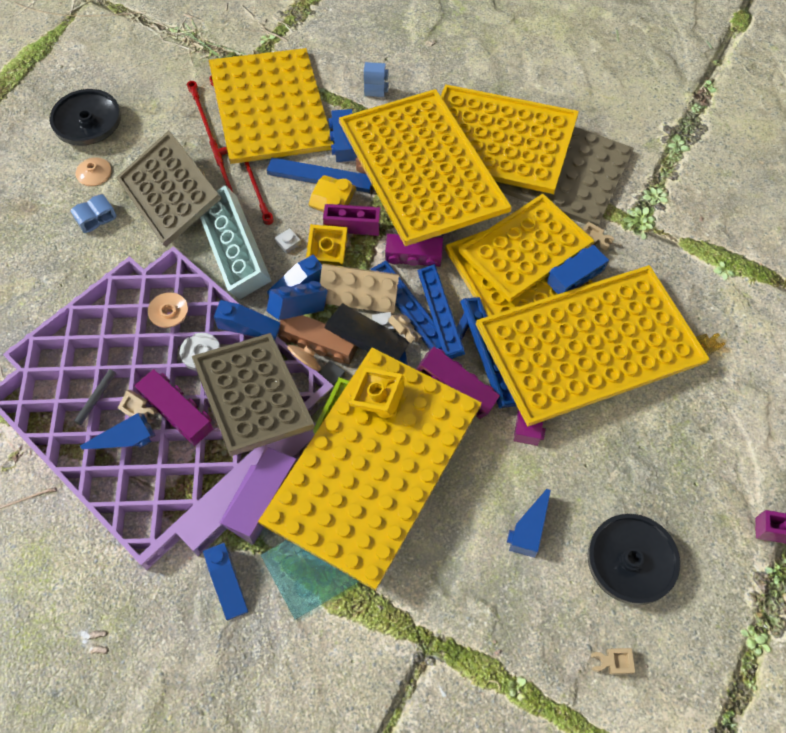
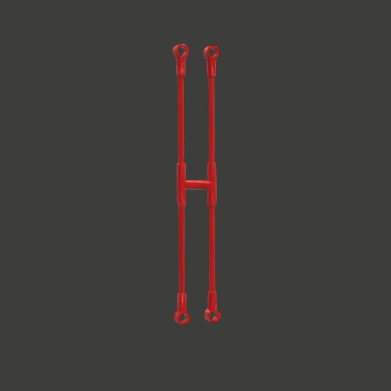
[187,75,274,225]

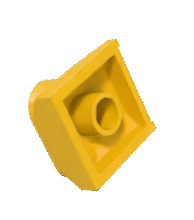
[308,175,356,212]
[306,224,348,266]
[349,367,405,418]

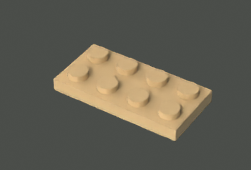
[320,264,399,313]

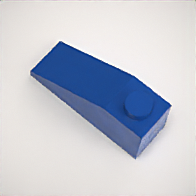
[267,254,322,296]
[214,300,281,341]
[80,413,156,449]
[507,489,551,558]
[203,543,249,621]

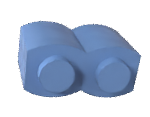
[364,62,389,98]
[70,194,117,233]

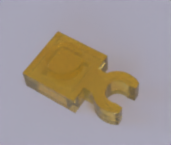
[695,333,725,355]

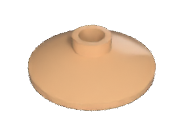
[76,157,112,186]
[148,292,188,328]
[287,345,321,371]

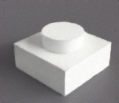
[275,228,301,254]
[372,312,394,331]

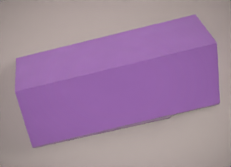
[219,447,297,545]

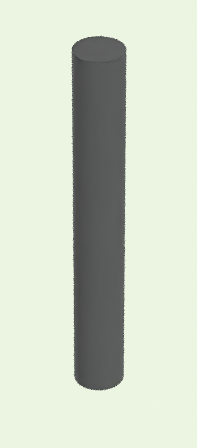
[74,369,116,425]

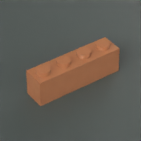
[278,315,358,365]

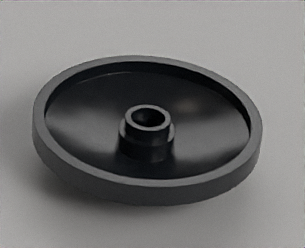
[49,89,121,146]
[587,514,680,605]

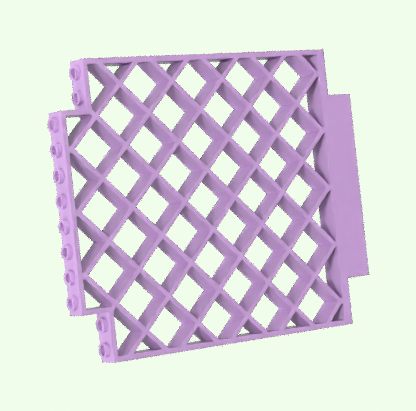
[0,246,334,570]

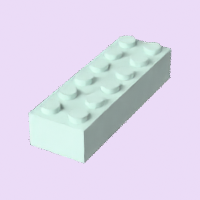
[200,185,272,300]

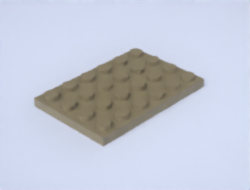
[116,130,222,247]
[192,333,314,457]

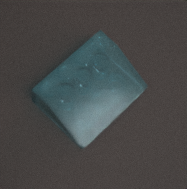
[260,540,359,620]

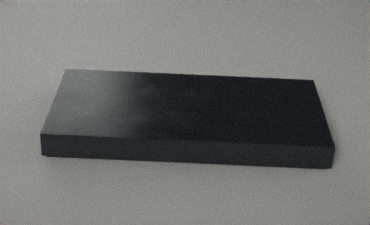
[324,303,410,361]

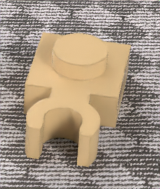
[582,222,614,251]
[388,315,422,343]
[118,390,158,424]
[591,648,635,675]

